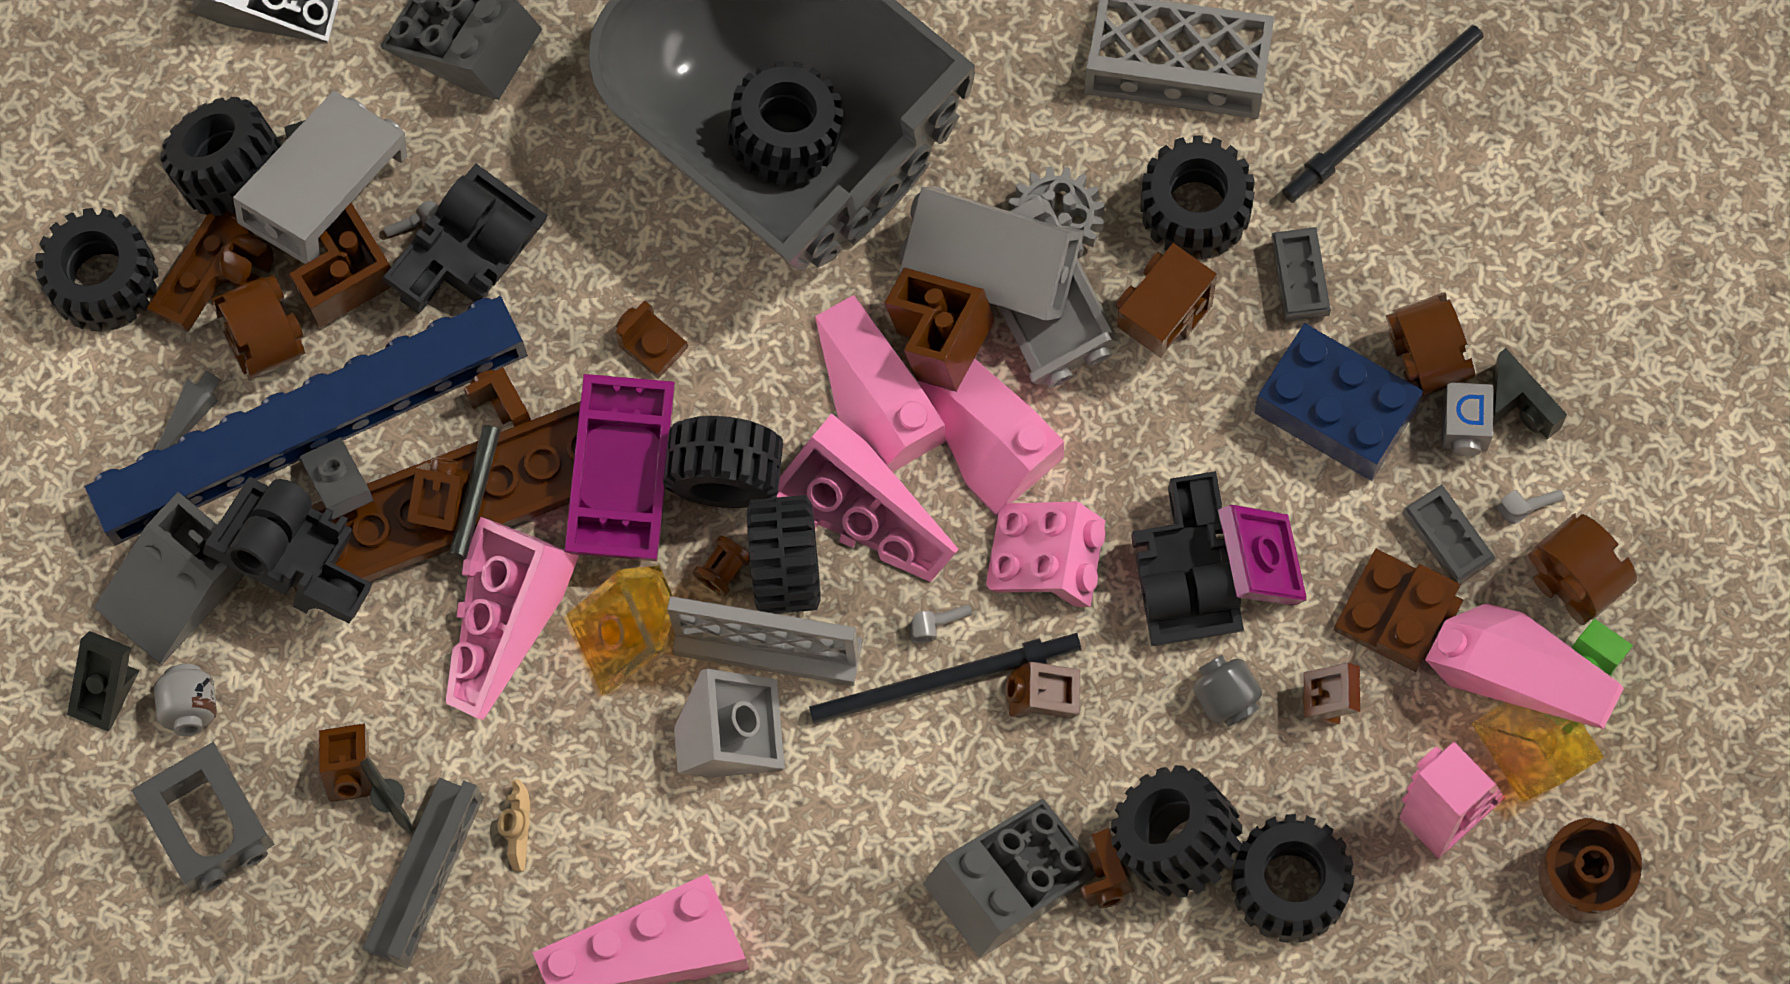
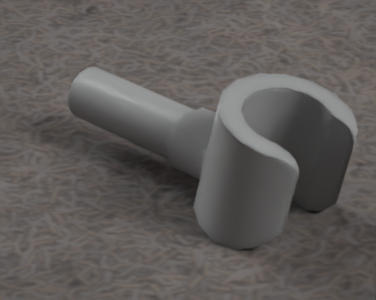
[384,201,439,237]
[1497,489,1564,524]
[909,604,972,643]

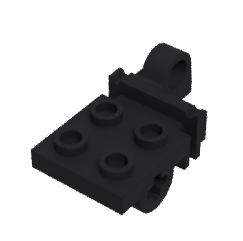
[382,163,548,314]
[1131,471,1244,647]
[203,476,372,624]

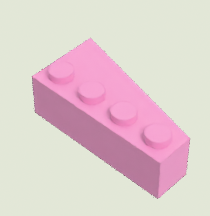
[1399,742,1505,859]
[533,874,750,984]

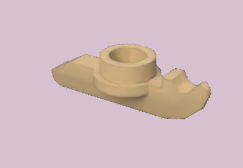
[497,779,530,872]

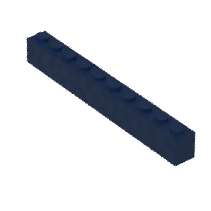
[84,296,528,546]

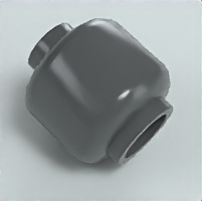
[1193,655,1262,727]

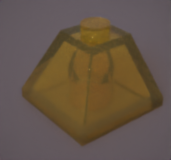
[566,565,674,695]
[1471,702,1605,803]

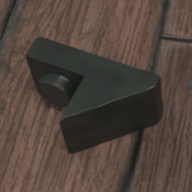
[1492,348,1567,440]
[67,631,139,731]

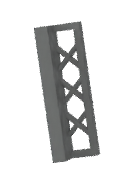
[362,777,484,969]

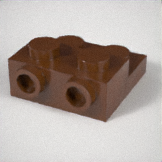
[1333,548,1464,672]

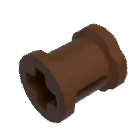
[692,535,750,596]

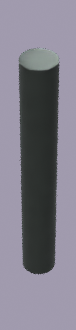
[449,425,501,560]

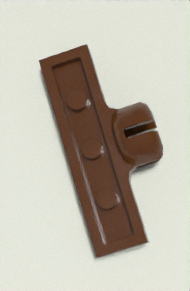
[147,211,274,332]

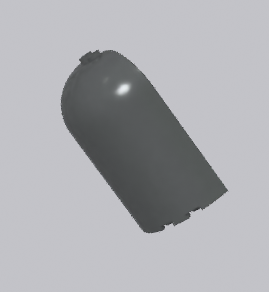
[589,0,975,271]

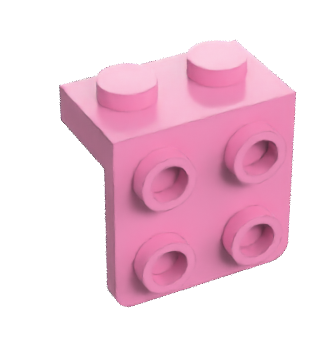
[986,501,1106,607]

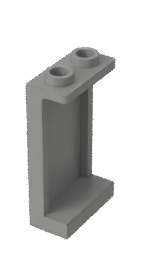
[233,90,407,264]
[899,186,1084,320]
[999,196,1121,388]

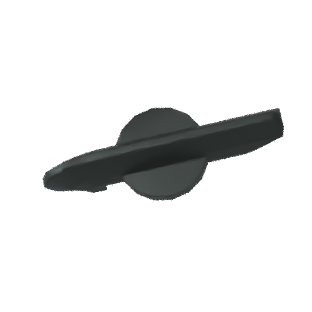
[360,757,413,834]

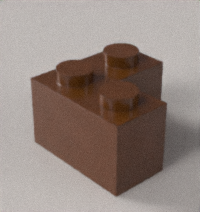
[289,203,391,328]
[1116,243,1217,358]
[884,267,995,392]

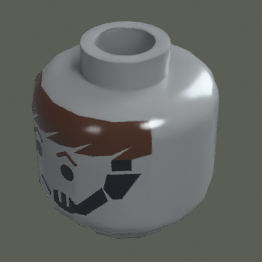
[154,664,217,736]

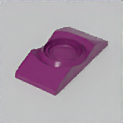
[565,374,675,562]

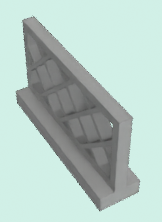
[1084,0,1274,119]
[667,596,863,686]

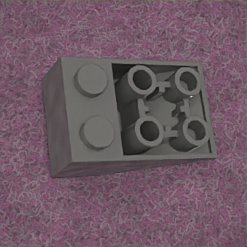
[190,0,339,43]
[380,0,542,100]
[94,492,245,666]
[923,798,1096,958]

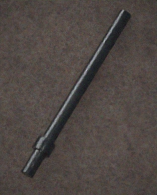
[1282,25,1484,203]
[809,633,1082,724]

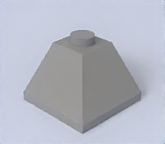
[674,669,785,777]

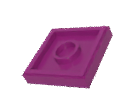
[1218,504,1307,606]

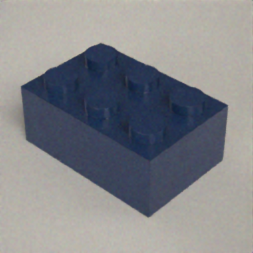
[1254,323,1423,481]

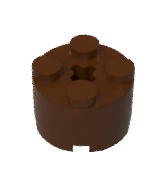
[212,275,305,381]
[1386,292,1475,396]
[1528,513,1637,625]
[1538,818,1642,924]

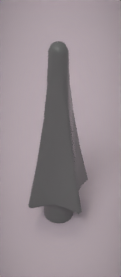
[154,371,221,451]

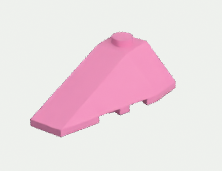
[815,295,946,472]
[918,358,1064,517]
[777,413,958,582]
[445,517,579,720]
[1425,603,1624,729]

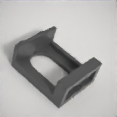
[131,742,275,893]

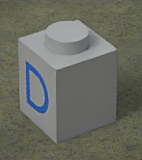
[1442,383,1493,456]

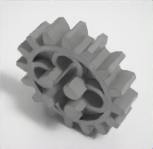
[1009,167,1104,258]

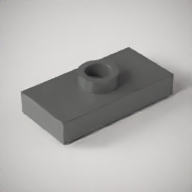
[1271,227,1331,321]
[300,437,374,520]
[1403,484,1496,584]

